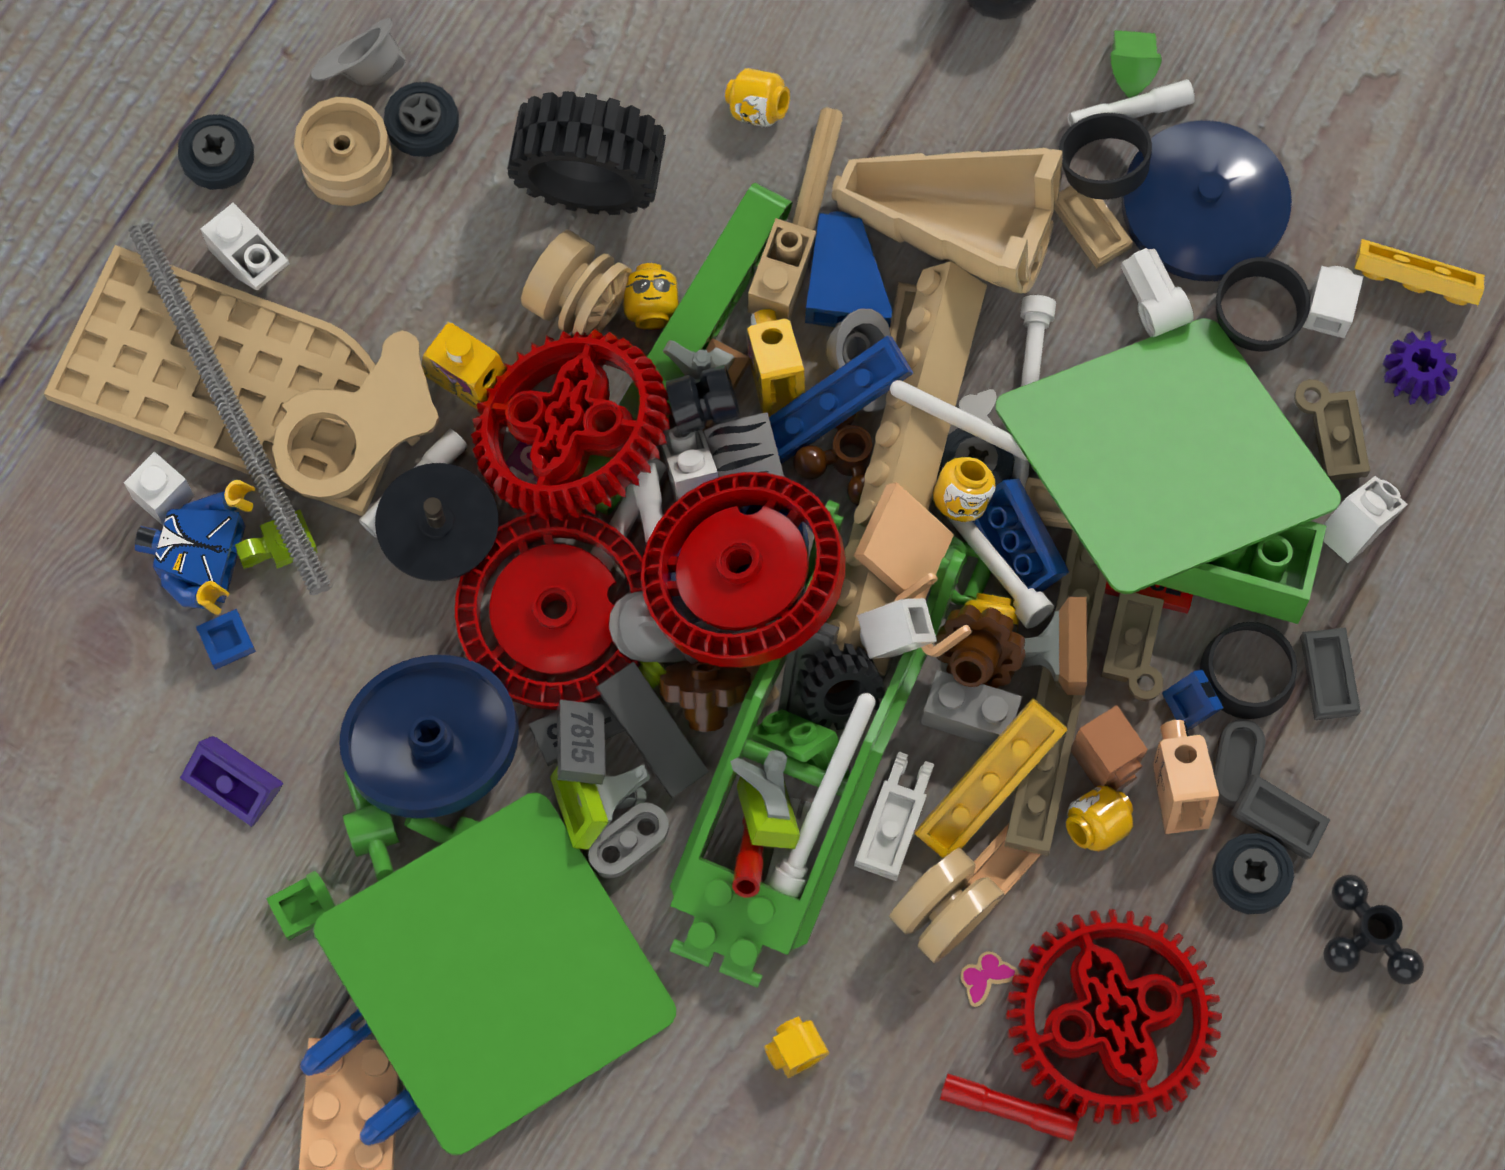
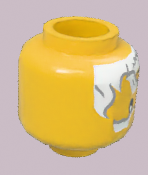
[725,68,790,127]
[933,457,996,522]
[1066,785,1133,852]

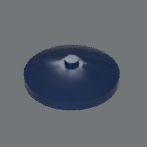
[1121,120,1292,282]
[339,655,519,818]

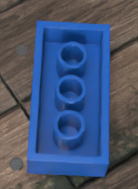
[973,479,1069,592]

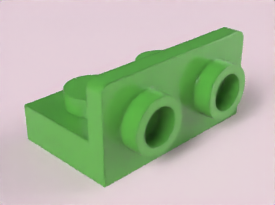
[752,709,850,779]

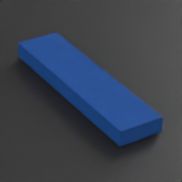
[769,335,914,464]

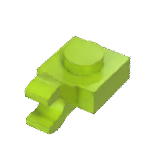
[235,509,318,569]

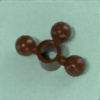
[793,413,872,506]

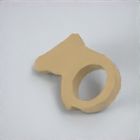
[272,330,439,501]

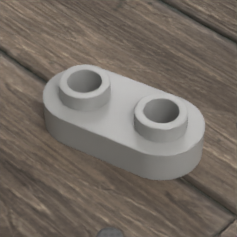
[588,803,669,878]

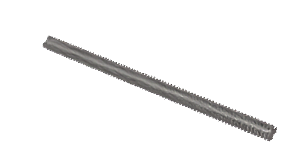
[128,222,332,595]

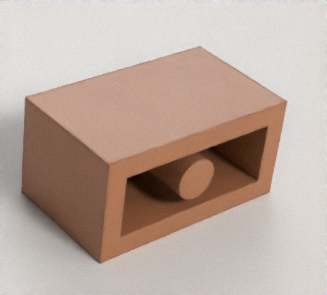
[1071,705,1148,791]

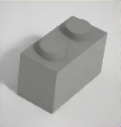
[921,670,1022,746]

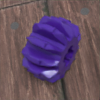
[1383,331,1457,405]

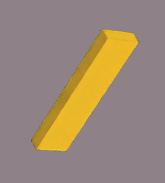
[914,698,1067,858]

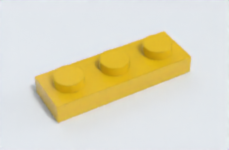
[1354,239,1485,305]

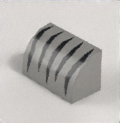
[704,412,784,510]

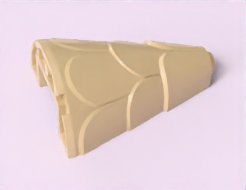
[832,148,1062,294]

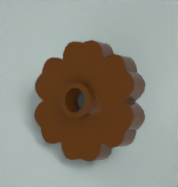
[934,605,1026,688]
[660,661,751,732]

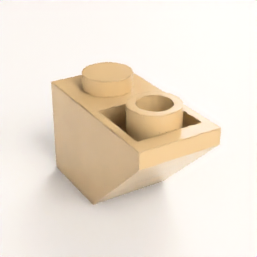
[748,218,816,320]

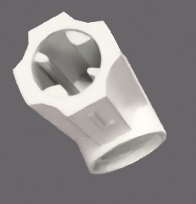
[1121,248,1193,338]

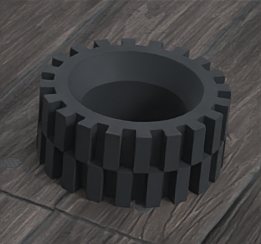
[507,91,666,215]

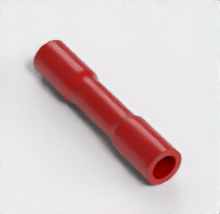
[732,813,764,898]
[939,1073,1079,1142]

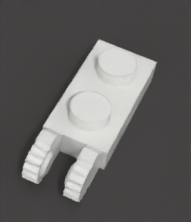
[854,752,934,881]

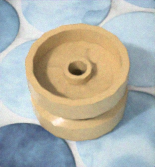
[294,97,394,206]
[889,848,1005,964]

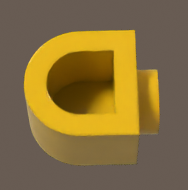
[764,1017,829,1078]

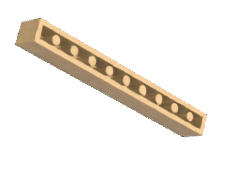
[827,261,987,676]

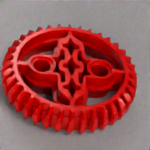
[471,329,671,521]
[1006,909,1222,1125]

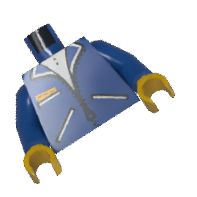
[135,480,255,615]

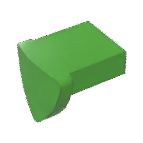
[1110,30,1162,98]
[266,871,336,941]

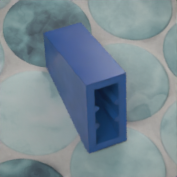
[805,211,892,330]

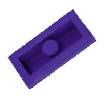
[180,736,283,827]

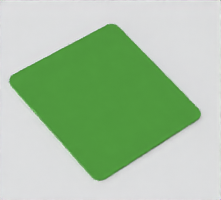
[995,318,1341,594]
[314,793,676,1155]

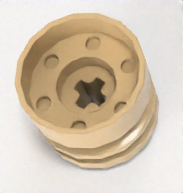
[521,230,632,336]

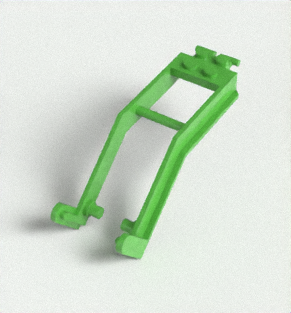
[670,500,966,988]

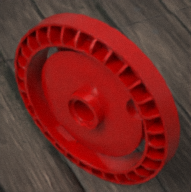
[641,472,846,668]
[455,512,643,710]

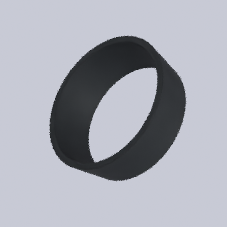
[1059,113,1152,200]
[1216,257,1310,352]
[1200,622,1297,719]

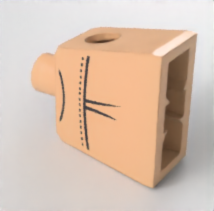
[1154,720,1219,834]

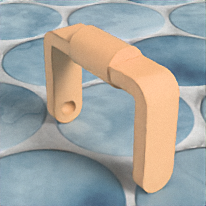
[894,572,972,657]

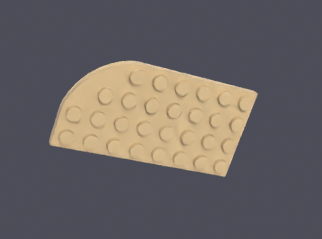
[44,245,391,516]

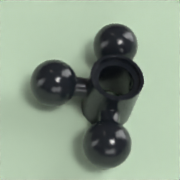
[1323,874,1424,985]

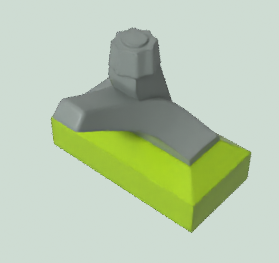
[730,750,800,849]
[550,765,650,849]

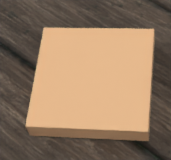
[854,482,954,599]

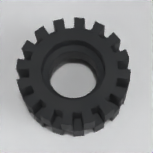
[796,643,885,730]

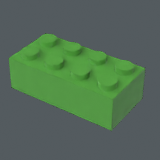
[1157,521,1327,624]

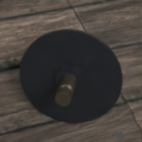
[375,463,499,581]

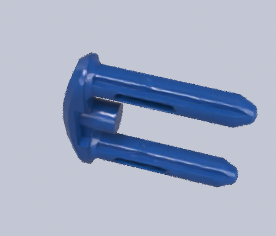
[300,1010,420,1146]

